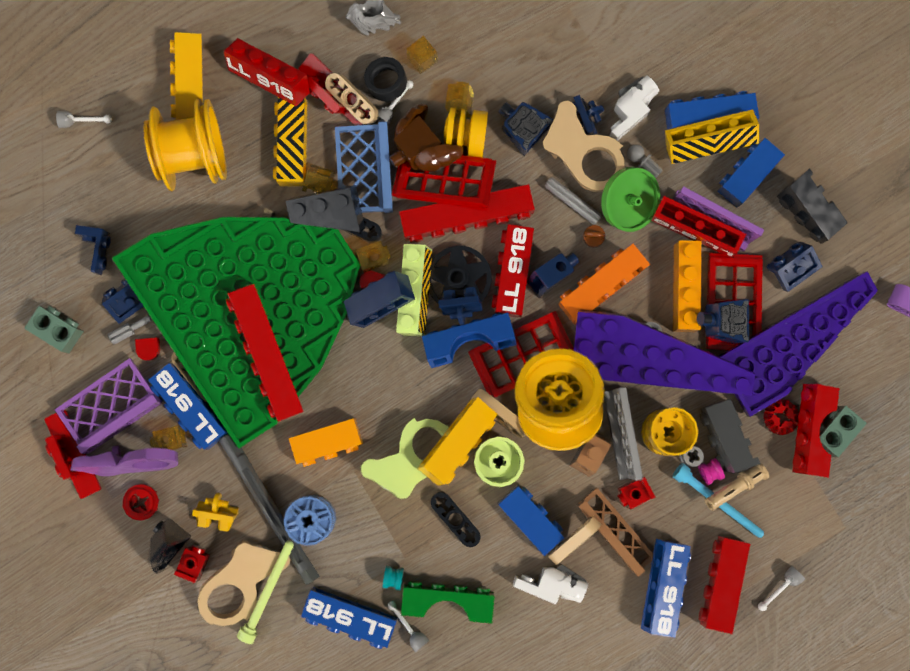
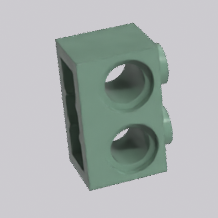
[24,306,84,353]
[819,406,867,457]

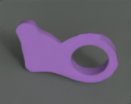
[71,446,179,476]

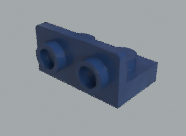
[766,242,823,292]
[102,278,144,324]

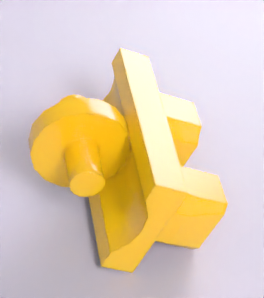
[192,492,239,532]

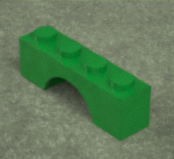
[401,581,495,624]

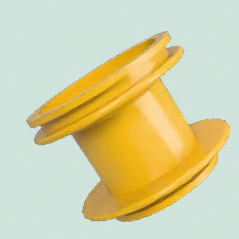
[143,99,227,191]
[515,349,604,451]

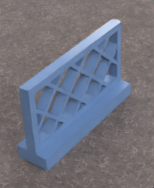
[335,122,393,213]

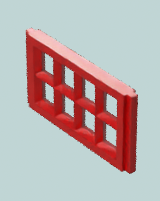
[392,155,497,208]
[706,253,763,350]
[468,311,574,398]

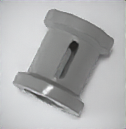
[679,446,704,467]

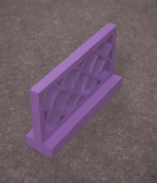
[672,186,764,252]
[55,358,163,454]

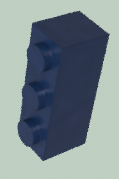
[344,271,415,328]

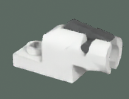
[609,76,659,141]
[512,564,588,604]

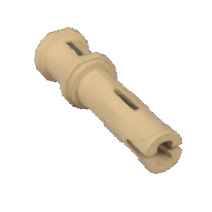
[704,462,769,510]

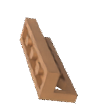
[576,488,653,577]

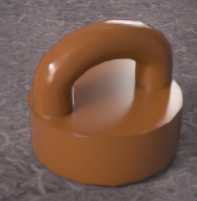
[583,225,606,248]

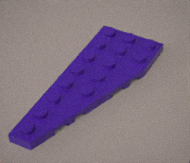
[718,271,878,417]
[574,310,755,396]

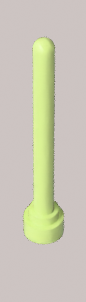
[237,541,294,644]

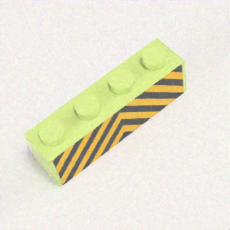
[396,244,432,337]

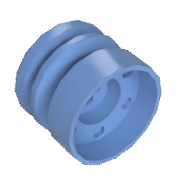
[284,494,336,546]

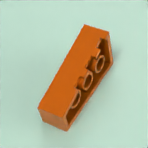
[558,243,650,325]

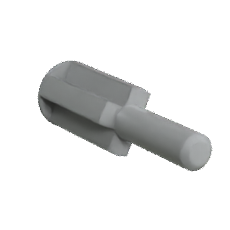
[107,315,152,345]

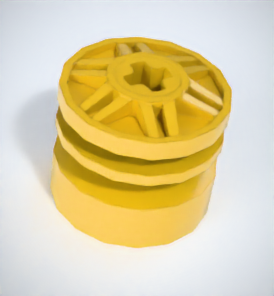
[443,107,488,158]
[641,407,698,456]

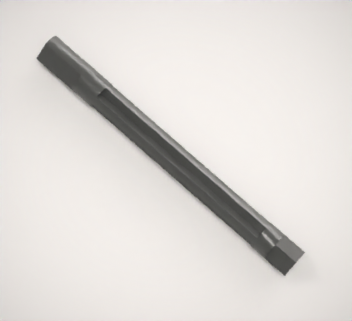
[219,435,320,585]

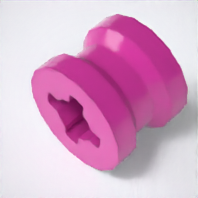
[698,458,725,485]

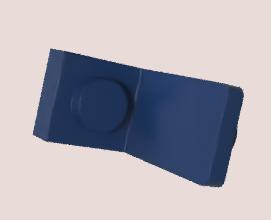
[75,225,111,275]

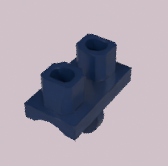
[572,95,604,135]
[439,287,483,325]

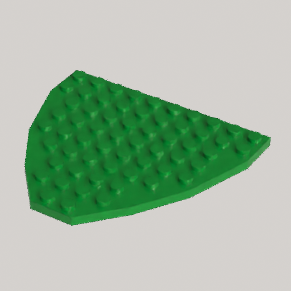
[112,217,360,449]

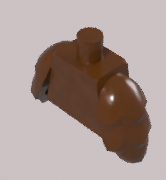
[389,104,463,171]

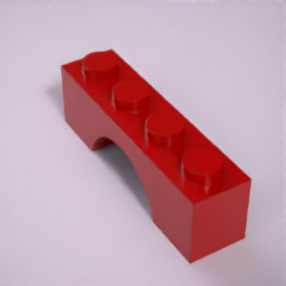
[792,384,840,478]

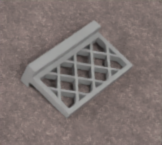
[604,387,642,481]

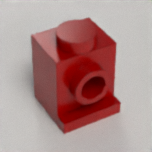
[617,476,655,509]
[173,545,210,583]

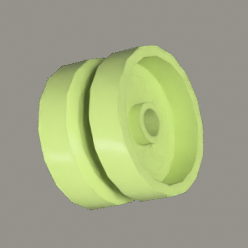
[474,437,524,487]

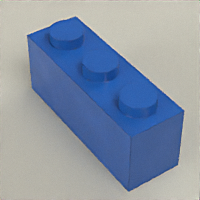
[717,138,785,208]
[497,486,565,556]

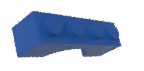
[422,313,517,368]

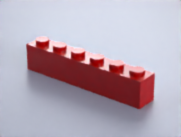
[399,184,535,243]
[226,284,304,422]

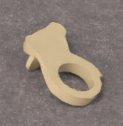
[543,100,624,192]
[198,540,291,626]

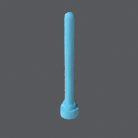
[672,463,764,538]

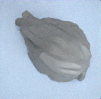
[346,0,401,36]

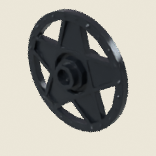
[429,246,492,304]

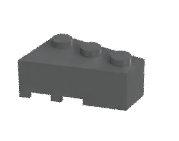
[700,399,761,473]

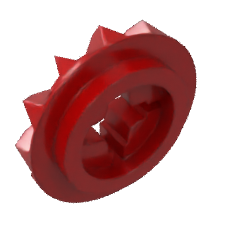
[764,399,799,435]
[122,484,160,521]

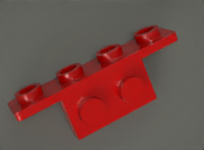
[299,53,370,126]
[44,410,102,499]

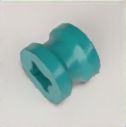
[382,565,404,591]

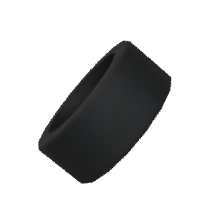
[364,57,407,102]

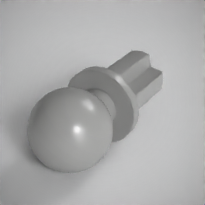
[627,145,662,178]

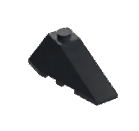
[149,519,191,574]

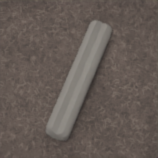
[545,177,601,225]

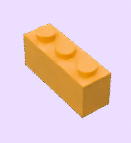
[289,418,363,467]

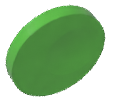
[601,167,660,232]

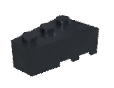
[777,168,848,244]
[285,185,365,232]

